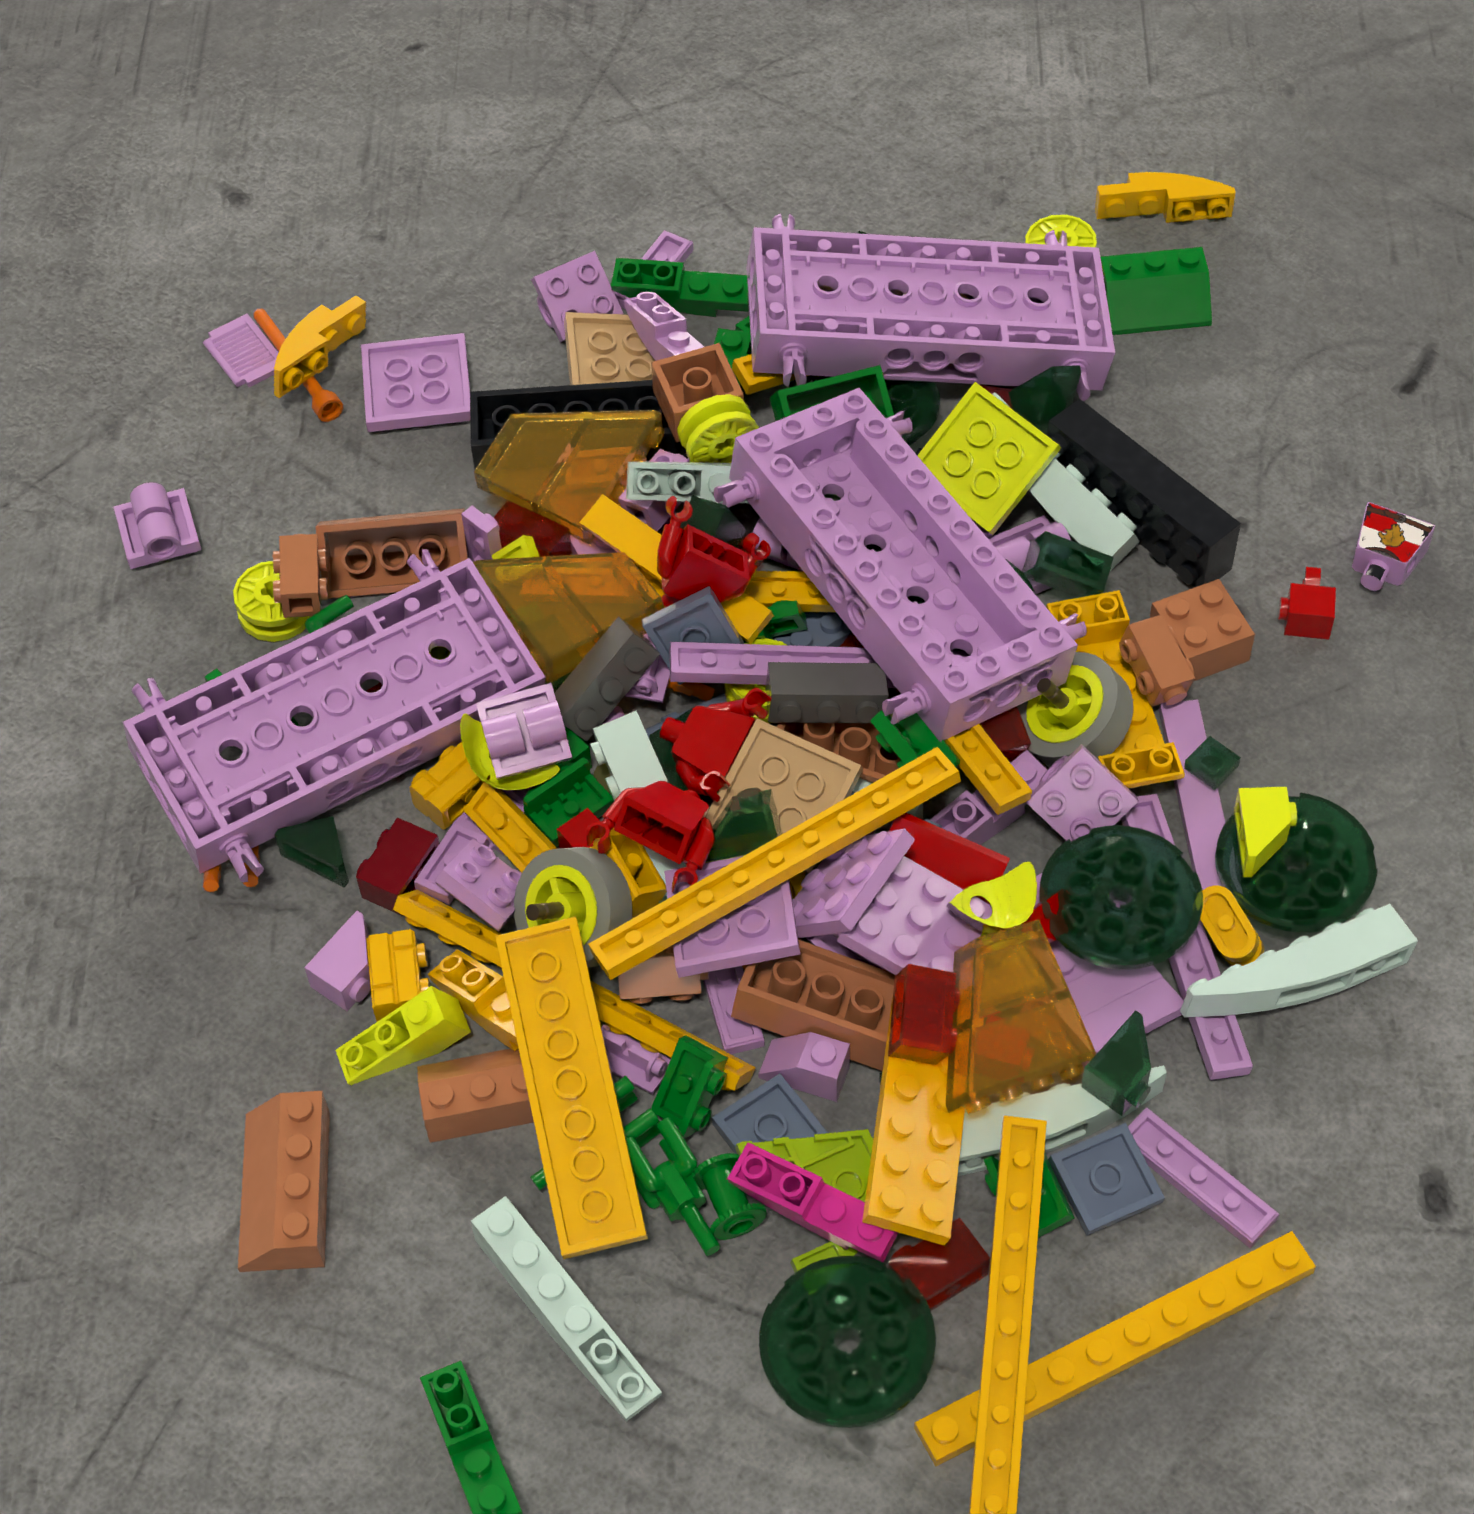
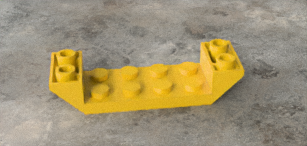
[1046,590,1185,789]

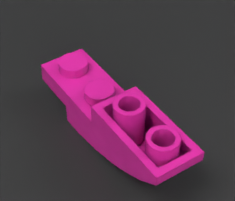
[727,1142,899,1263]

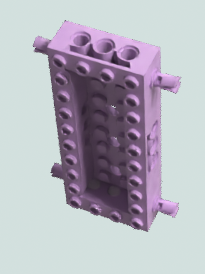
[746,214,1115,401]
[714,388,1087,742]
[123,549,545,882]

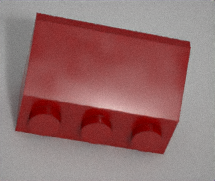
[889,813,1010,904]

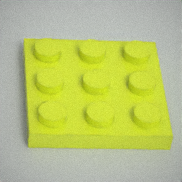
[917,382,1061,535]

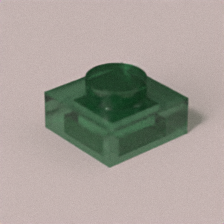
[1184,736,1241,790]

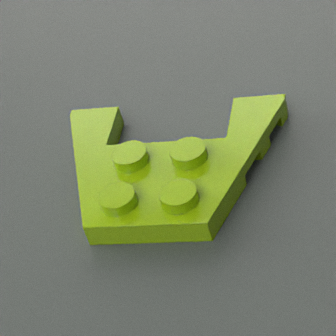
[735,1129,873,1298]

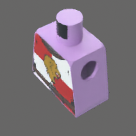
[1352,502,1435,591]

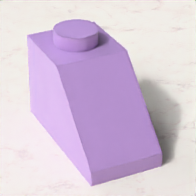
[304,911,371,1011]
[758,1032,850,1102]

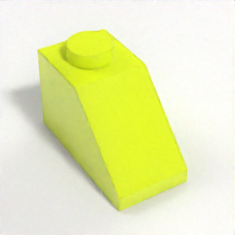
[1234,787,1297,877]

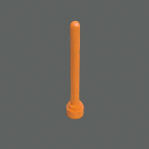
[253,309,343,422]

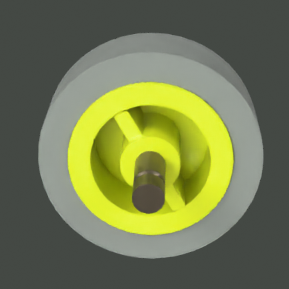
[1014,652,1133,767]
[514,847,632,968]

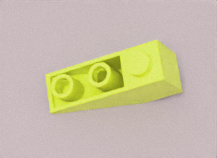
[335,986,471,1085]

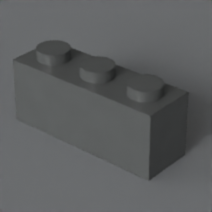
[554,616,660,742]
[765,662,889,723]

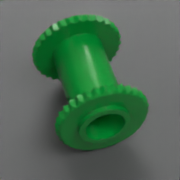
[691,1153,767,1240]

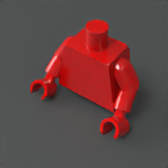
[657,496,771,607]
[660,688,772,802]
[586,781,715,893]

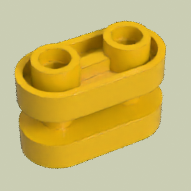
[1195,885,1264,966]

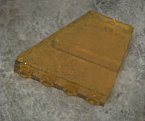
[474,410,665,545]
[473,552,664,683]
[946,919,1098,1114]

